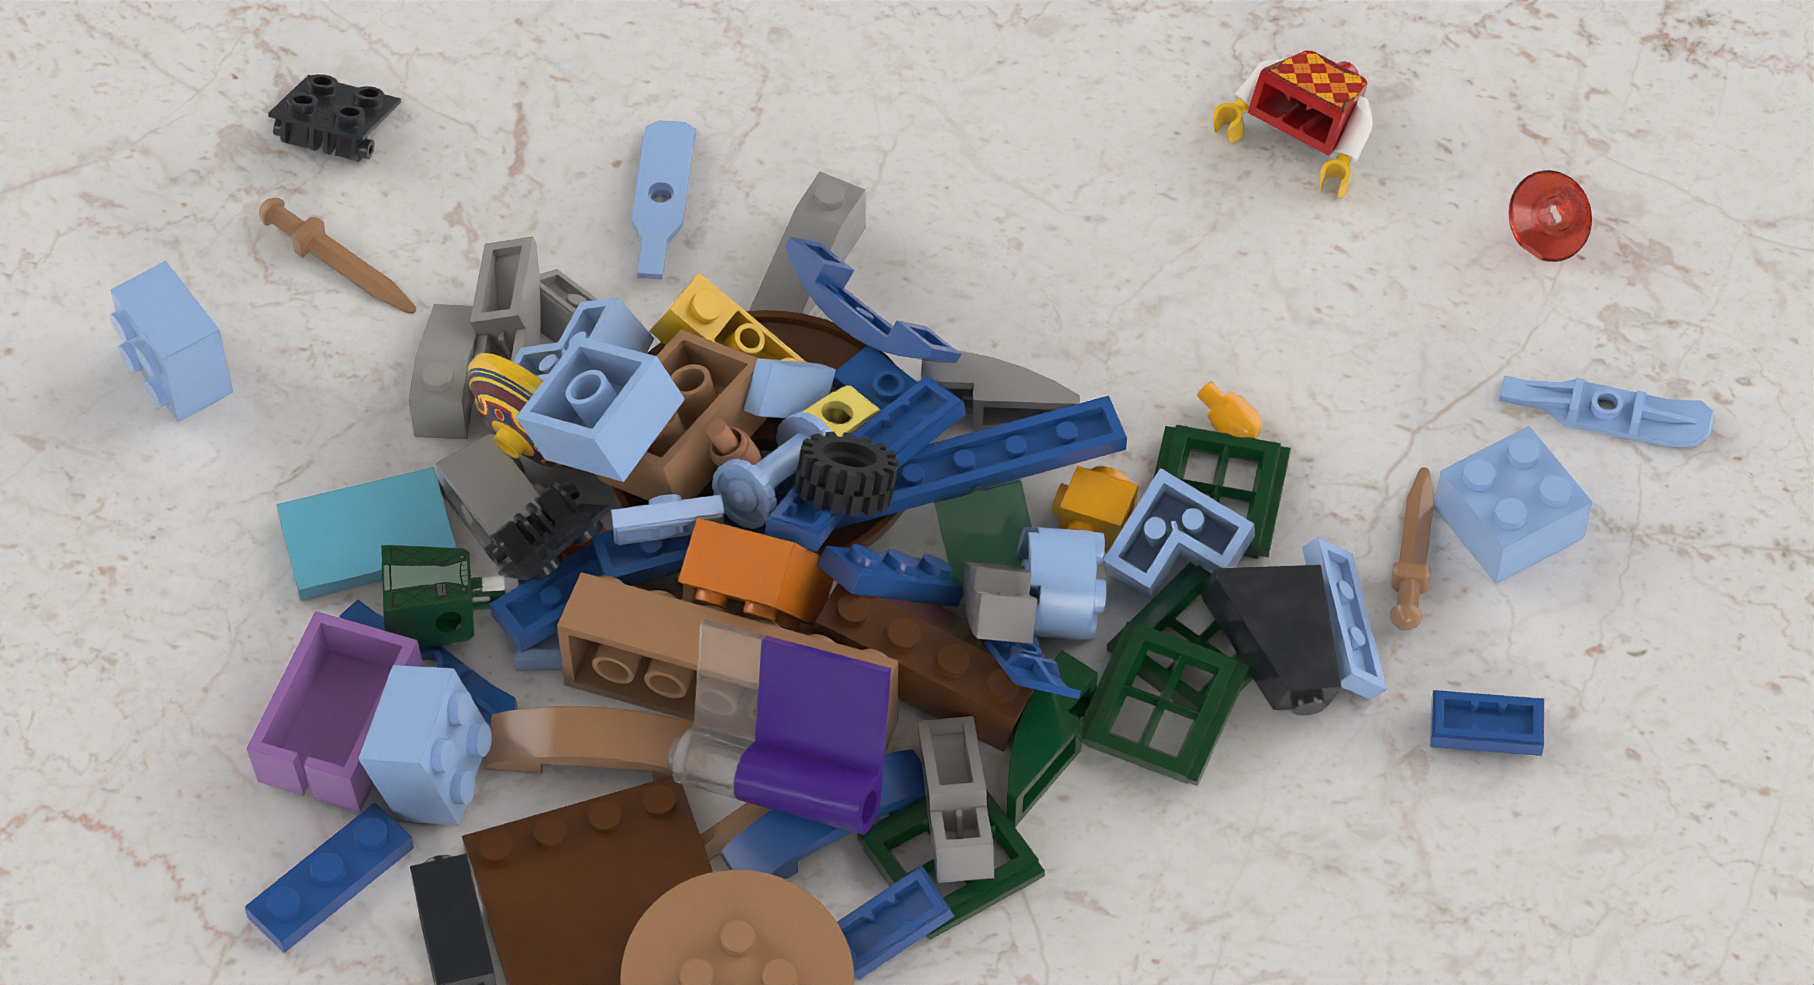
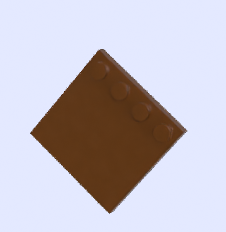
[462,774,713,985]

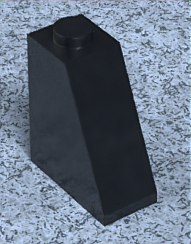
[1201,565,1342,715]

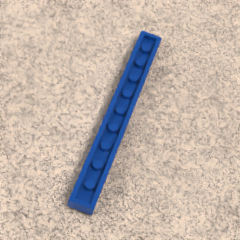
[591,395,1127,585]

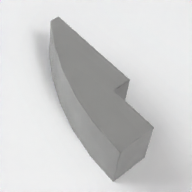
[470,236,541,362]
[921,350,1080,431]
[961,561,1037,644]
[918,716,994,883]

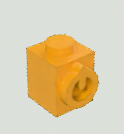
[1052,466,1138,553]

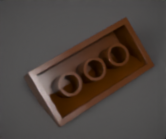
[812,583,1034,752]

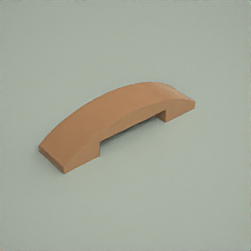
[486,706,714,784]

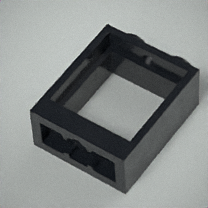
[410,853,497,985]

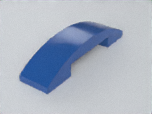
[785,236,962,363]
[720,749,925,879]

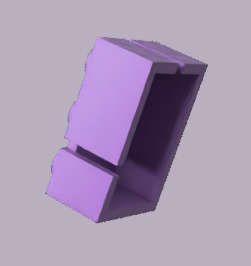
[247,611,424,812]

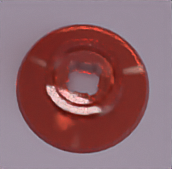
[1508,170,1592,262]

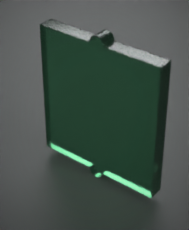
[933,480,1032,583]

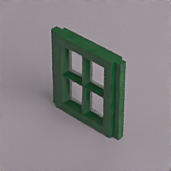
[1153,425,1291,559]
[1106,562,1253,711]
[1081,621,1250,786]
[857,789,1045,940]

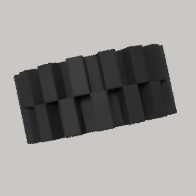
[794,432,899,517]

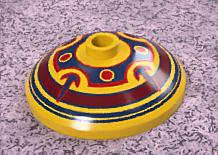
[467,353,580,470]

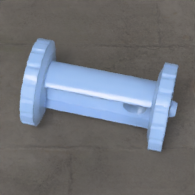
[712,412,832,529]

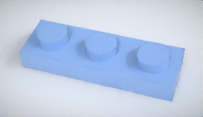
[1302,537,1387,700]

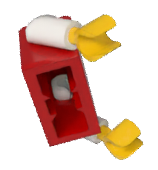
[1213,50,1373,198]

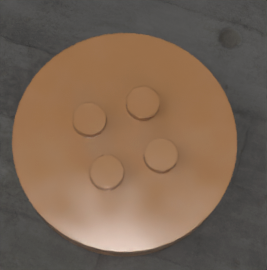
[620,870,854,985]

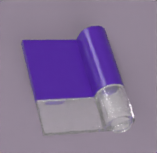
[667,619,891,835]

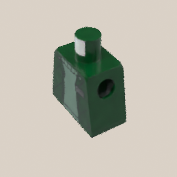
[381,545,505,649]

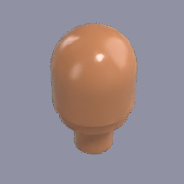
[706,419,761,468]

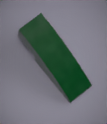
[1007,650,1098,827]

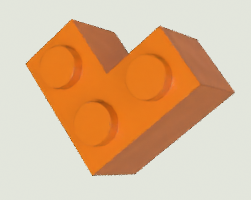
[678,518,834,632]

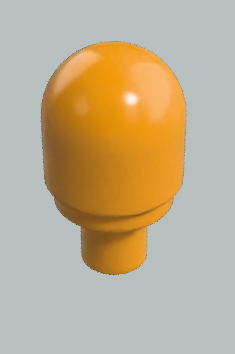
[1197,381,1262,439]

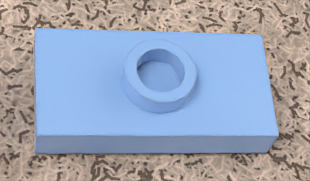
[611,494,724,545]

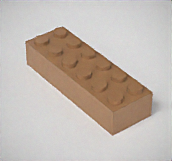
[557,572,898,754]

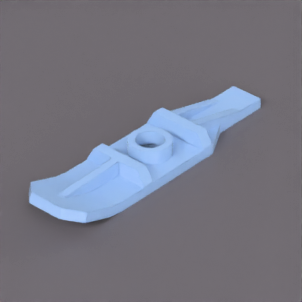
[631,120,696,279]
[1499,376,1714,447]

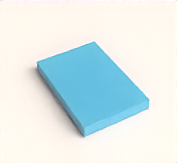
[276,467,457,601]

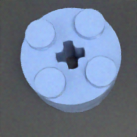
[1016,527,1106,640]

